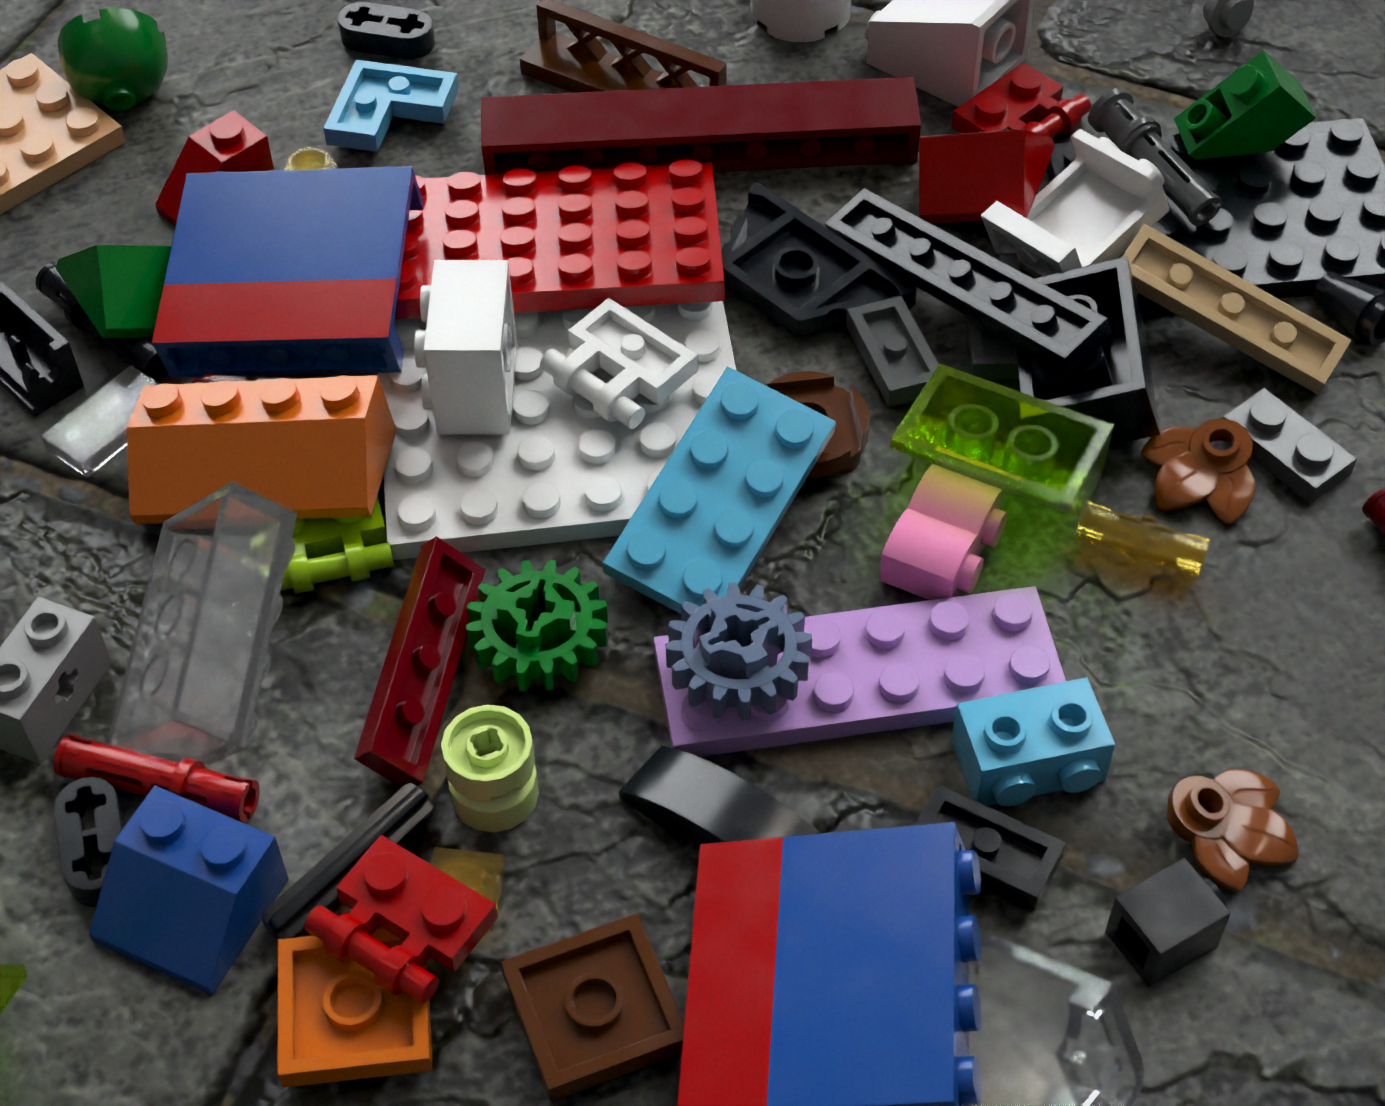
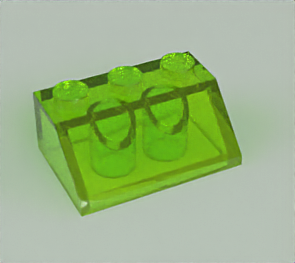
[890,363,1114,517]

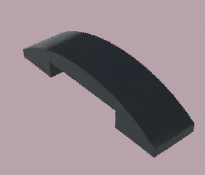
[619,745,822,844]

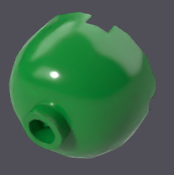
[57,8,168,111]

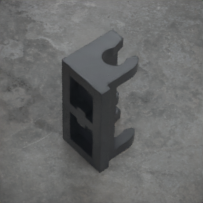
[0,282,84,417]

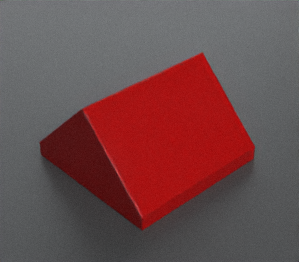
[919,129,1055,224]

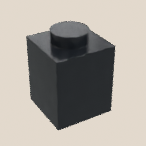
[1105,858,1231,988]

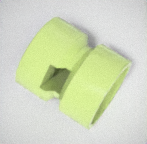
[441,704,539,833]

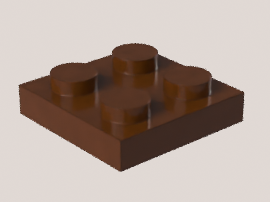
[500,913,684,1102]

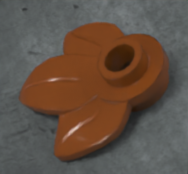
[1140,418,1256,526]
[1166,769,1299,893]

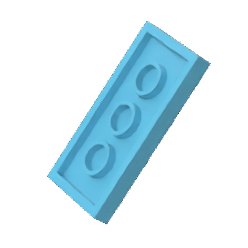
[603,366,836,614]

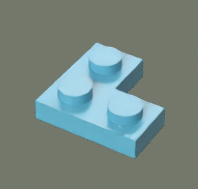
[323,60,459,152]

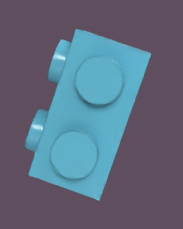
[951,677,1115,806]

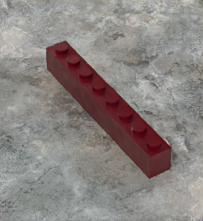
[481,77,921,175]

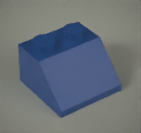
[89,785,289,995]

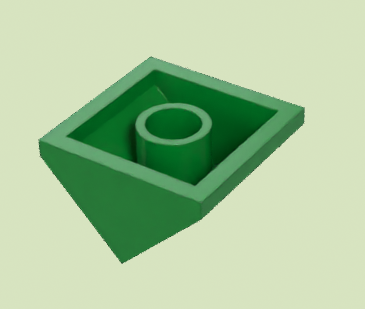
[56,245,172,339]

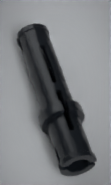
[35,262,168,382]

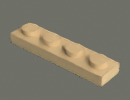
[1121,224,1351,395]

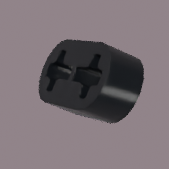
[338,2,435,59]
[54,777,126,907]

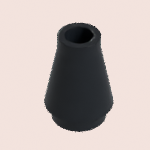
[1313,271,1385,345]

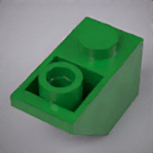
[1174,50,1316,160]

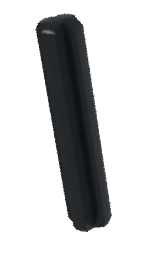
[261,783,435,940]

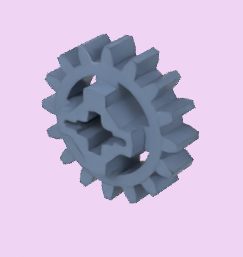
[665,583,812,721]

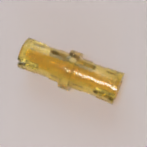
[1075,501,1211,578]

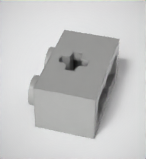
[0,597,112,764]

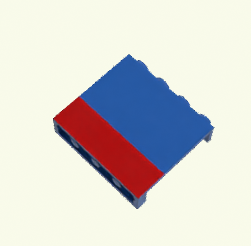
[152,166,424,377]
[677,822,982,1106]

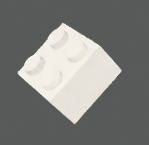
[414,260,517,435]

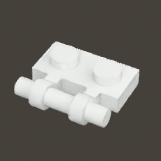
[540,298,698,429]

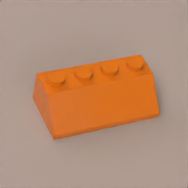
[126,375,397,524]

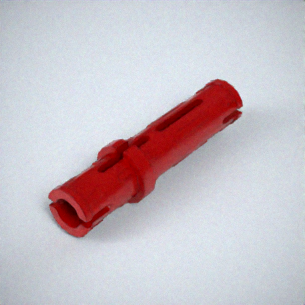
[53,733,260,824]

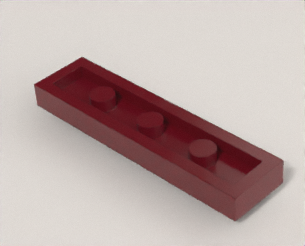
[354,536,486,788]

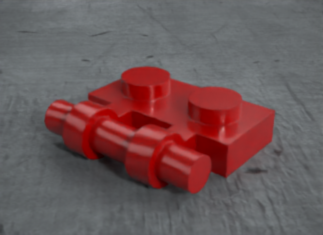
[951,62,1091,138]
[304,835,498,1004]

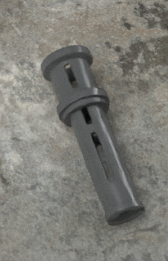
[1088,88,1222,226]

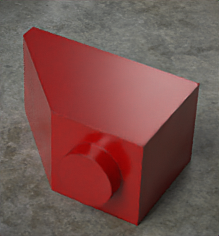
[155,110,274,227]

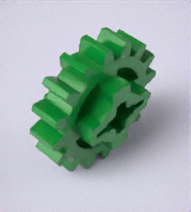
[466,560,608,691]

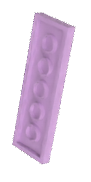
[654,586,1066,757]

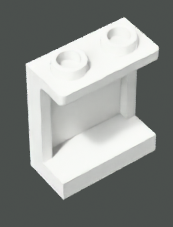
[981,129,1170,278]

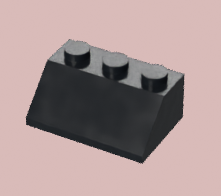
[1016,256,1160,448]

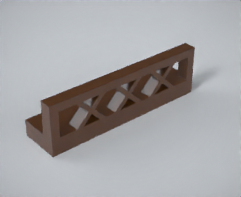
[520,0,727,93]

